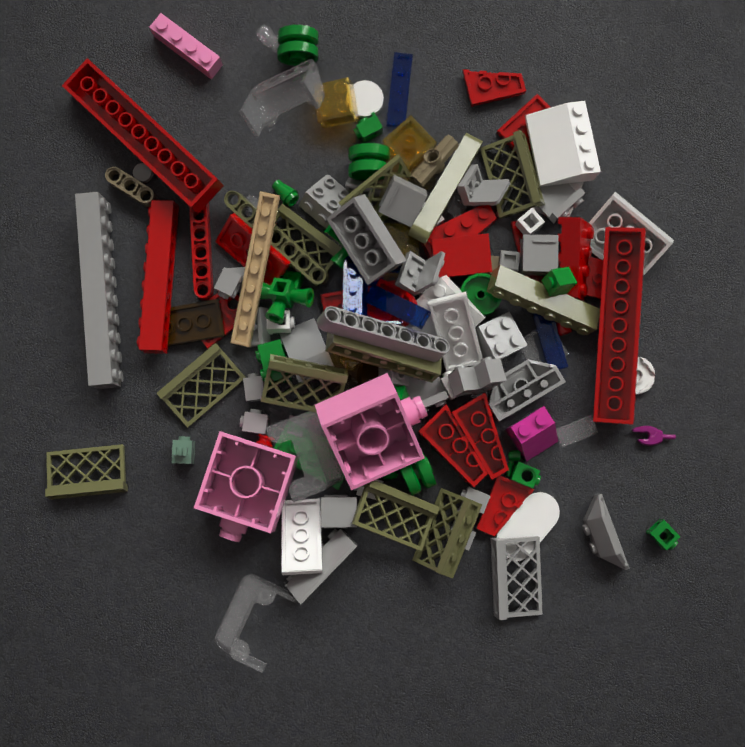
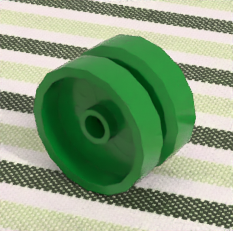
[277,25,318,66]
[348,143,390,181]
[460,273,502,317]
[399,452,437,496]

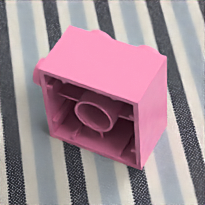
[315,373,428,490]
[194,431,299,542]

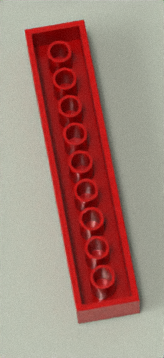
[62,58,224,213]
[593,227,646,424]

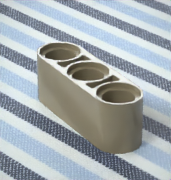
[105,167,157,208]

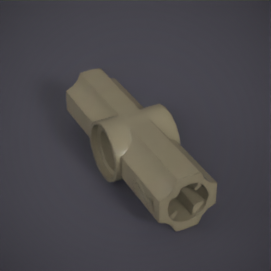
[410,135,459,187]

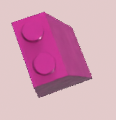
[505,406,558,462]

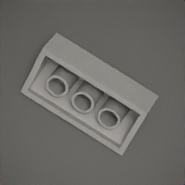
[327,194,407,285]
[285,528,358,604]

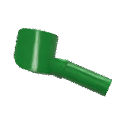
[506,450,520,477]

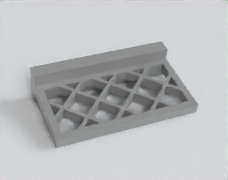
[491,536,543,620]

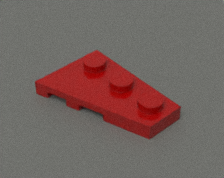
[462,69,526,107]
[476,475,534,536]

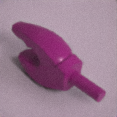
[632,426,676,446]

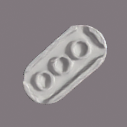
[496,492,560,561]

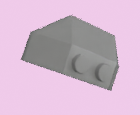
[489,359,566,421]
[582,494,630,570]

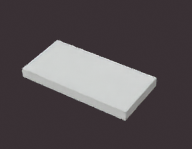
[427,292,483,372]
[282,498,322,575]

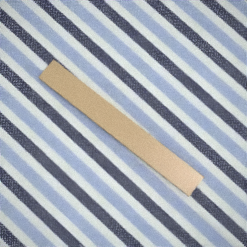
[231,191,280,347]

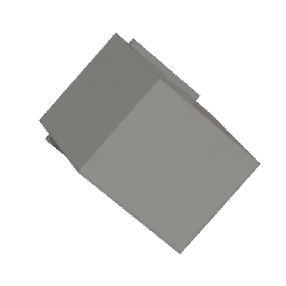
[378,175,427,227]
[520,234,559,276]
[321,495,357,528]

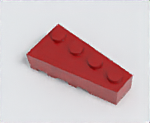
[419,205,497,259]
[558,217,594,301]
[451,392,509,480]
[418,404,488,487]

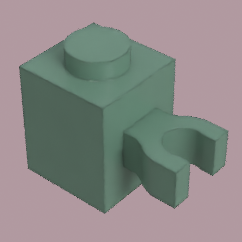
[172,436,195,464]

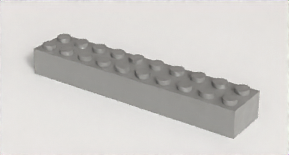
[75,192,123,389]

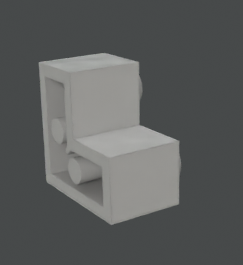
[448,357,507,397]

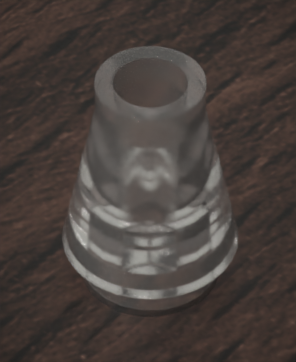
[255,24,279,52]

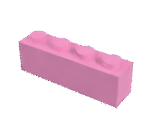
[149,13,223,80]

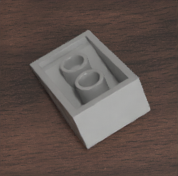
[279,318,334,383]

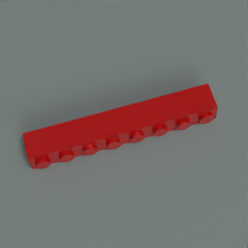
[137,200,179,354]

